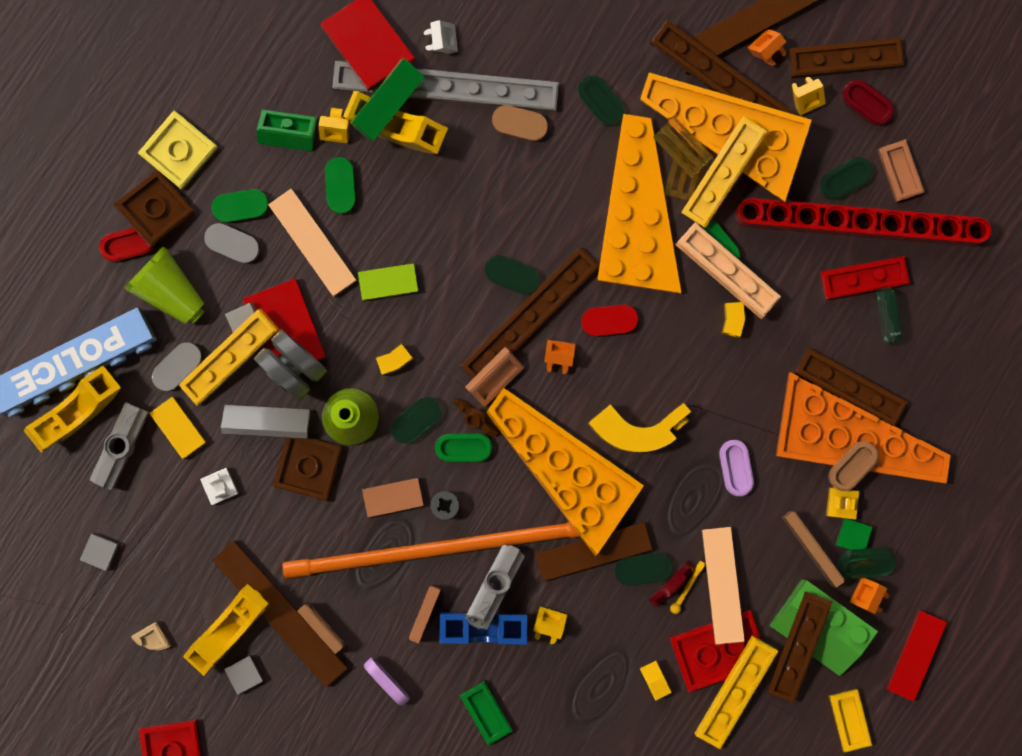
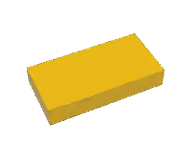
[149,397,207,459]
[829,689,872,753]

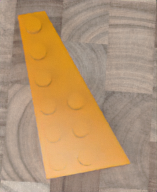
[640,73,812,203]
[597,114,681,294]
[486,388,644,556]

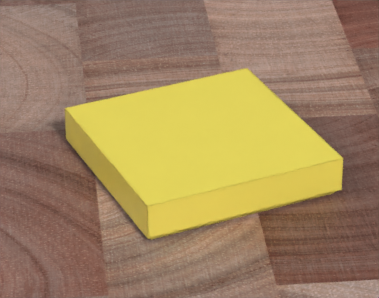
[138,110,218,190]

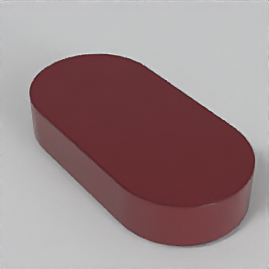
[841,80,894,126]

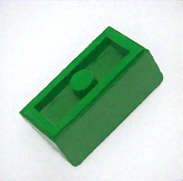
[256,110,317,151]

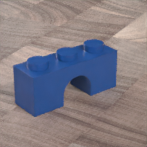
[440,612,527,645]

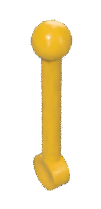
[670,560,705,614]

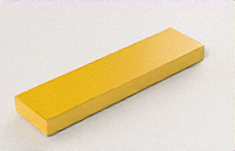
[681,116,769,228]
[179,309,280,406]
[694,636,778,750]

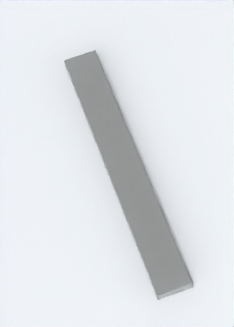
[332,61,559,112]

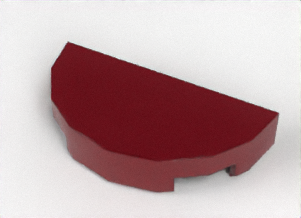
[648,560,694,607]

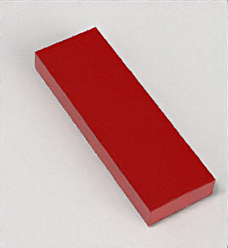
[820,256,910,300]
[886,610,947,701]

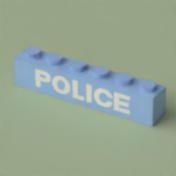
[0,307,157,418]

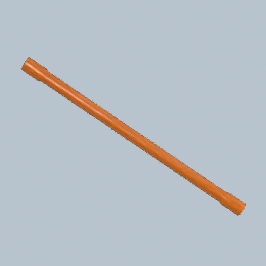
[282,522,580,579]

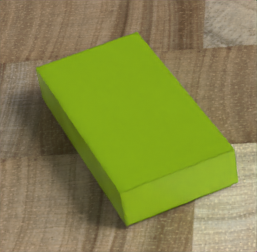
[358,263,418,301]

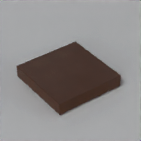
[113,170,195,248]
[272,437,343,502]

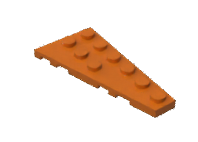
[776,372,951,484]

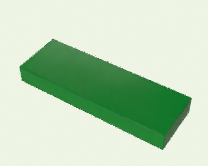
[350,58,425,142]

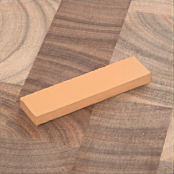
[268,189,357,297]
[676,222,781,319]
[702,527,744,645]

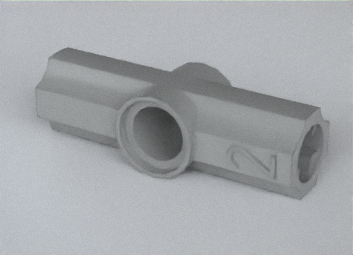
[90,402,149,490]
[465,545,525,630]

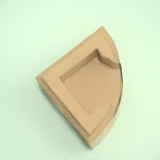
[131,621,171,650]

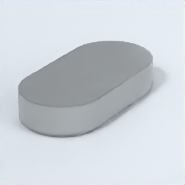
[204,223,260,264]
[152,343,202,391]

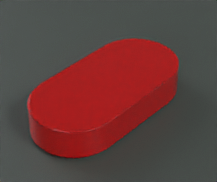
[99,228,156,262]
[581,305,638,337]

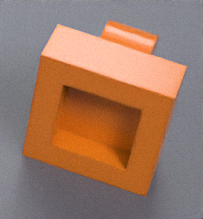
[747,29,786,66]
[544,340,575,374]
[850,577,889,614]

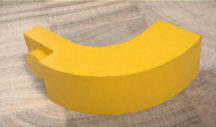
[343,91,448,154]
[24,366,121,453]
[588,403,691,453]
[183,584,269,676]

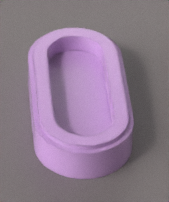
[719,440,754,496]
[364,657,410,706]

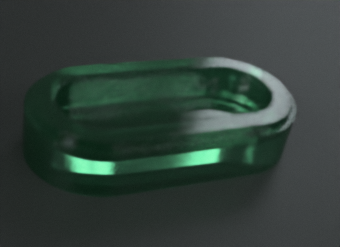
[578,76,624,127]
[819,157,873,200]
[485,255,539,295]
[877,287,901,345]
[391,397,441,444]
[838,547,897,579]
[614,553,672,586]

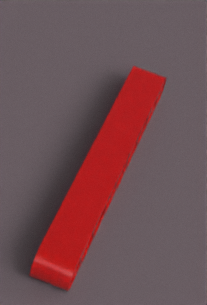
[735,198,991,246]

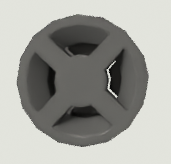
[431,491,459,520]

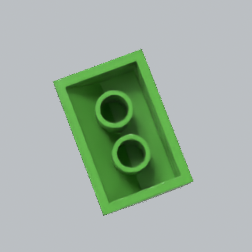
[769,579,878,676]

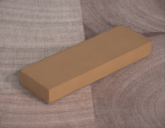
[781,511,844,588]

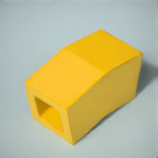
[722,302,745,338]
[376,344,413,376]
[640,661,671,701]

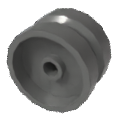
[254,329,328,401]

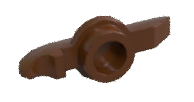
[453,398,500,437]

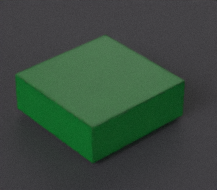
[835,518,872,554]

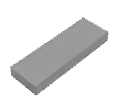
[221,405,310,438]

